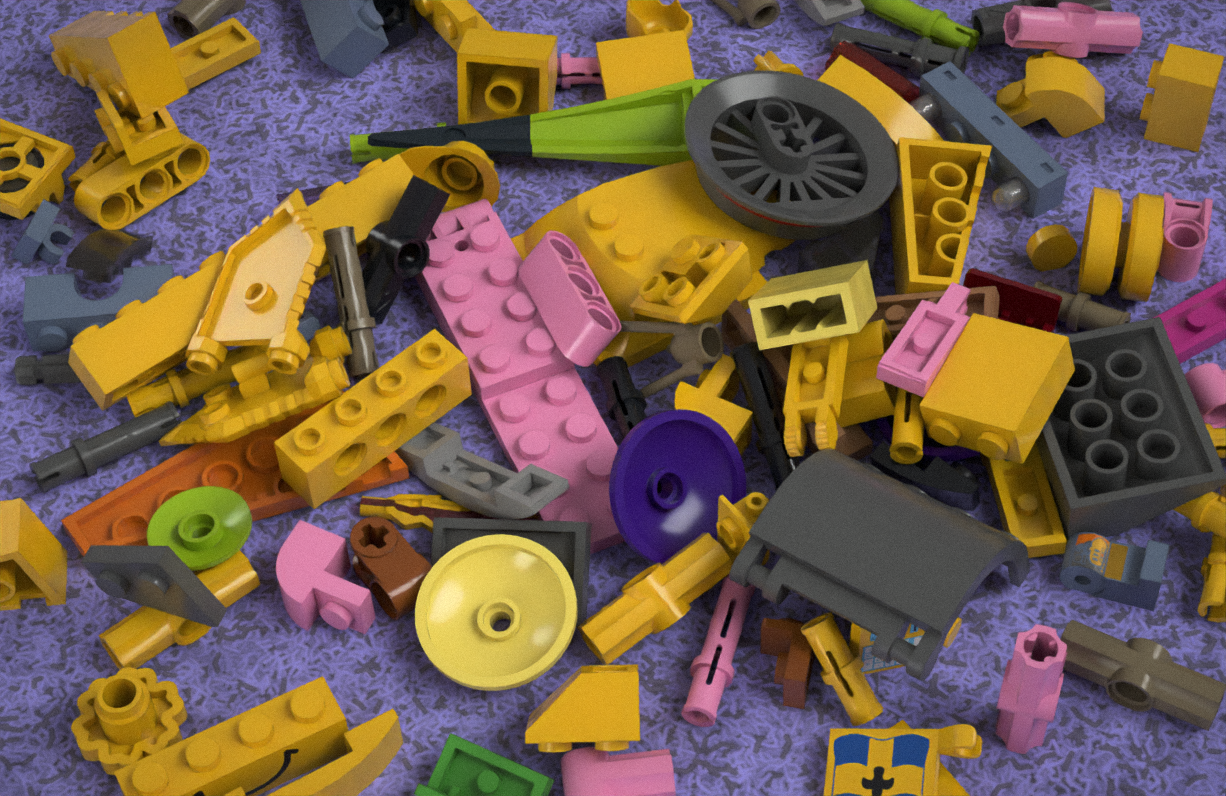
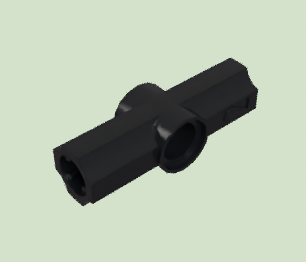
[362,175,450,324]

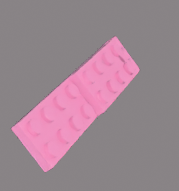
[415,198,625,554]

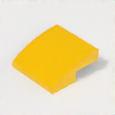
[596,30,695,100]

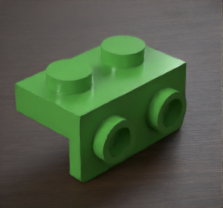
[414,733,555,796]

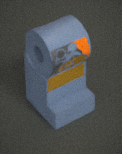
[1059,532,1170,611]

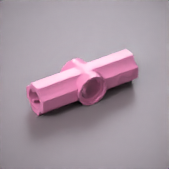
[1003,2,1143,58]
[995,624,1067,754]

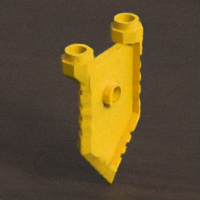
[185,188,326,376]
[159,325,352,446]

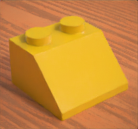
[457,28,558,125]

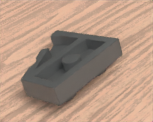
[81,545,227,627]

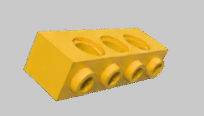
[274,329,472,509]

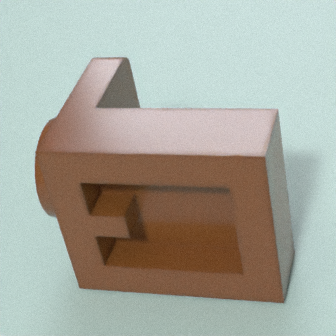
[760,618,815,709]

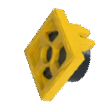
[0,118,76,220]

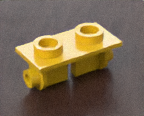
[716,492,770,574]

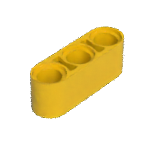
[74,133,210,231]

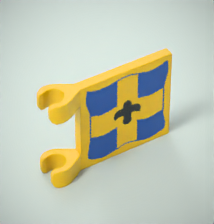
[823,724,982,796]

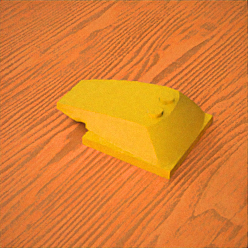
[511,160,795,367]

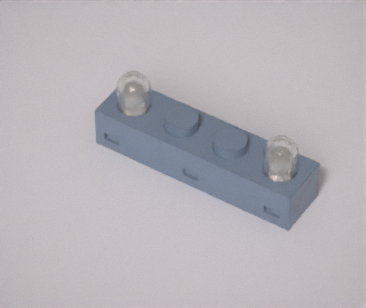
[909,61,1068,219]

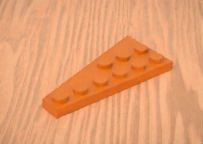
[61,390,410,557]

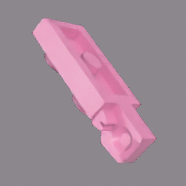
[876,282,971,397]

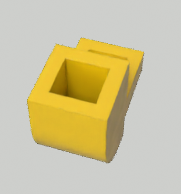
[996,57,1105,138]
[674,354,753,456]

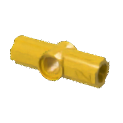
[577,533,732,665]
[98,550,260,670]

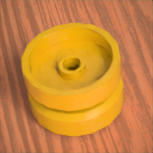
[1077,187,1164,302]

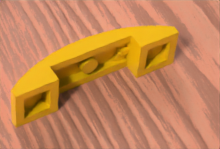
[223,708,403,796]

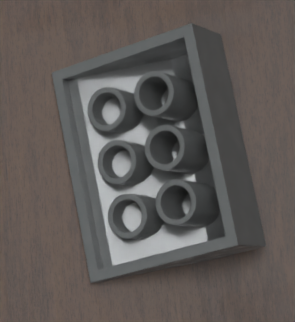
[1035,317,1226,541]

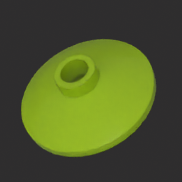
[147,486,252,571]

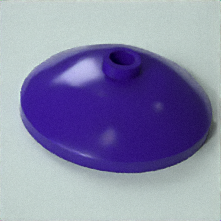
[609,409,747,564]

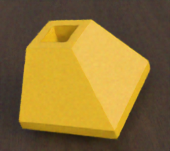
[629,234,752,324]
[525,664,640,753]

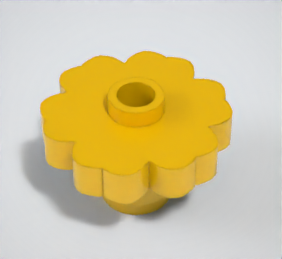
[71,667,187,775]

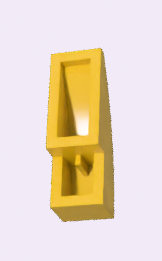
[817,55,944,149]

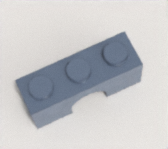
[23,264,175,352]

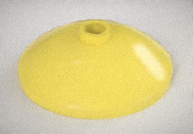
[415,534,578,691]

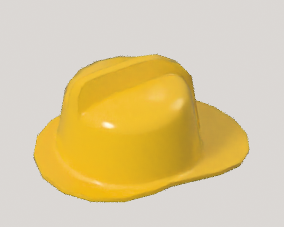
[399,141,500,212]

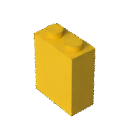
[919,313,1075,464]

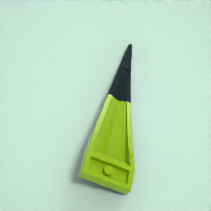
[368,79,718,166]

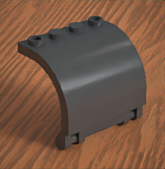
[729,449,1030,681]

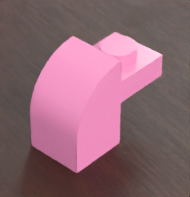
[276,520,376,634]

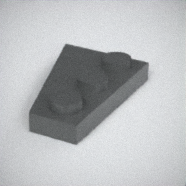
[431,517,592,627]

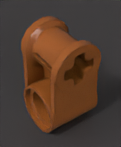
[350,517,432,621]

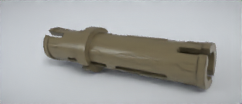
[323,226,380,378]

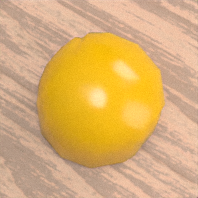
[626,0,693,41]

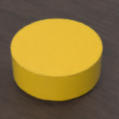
[1026,224,1078,272]

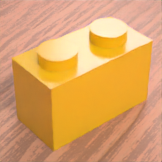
[1139,43,1225,152]

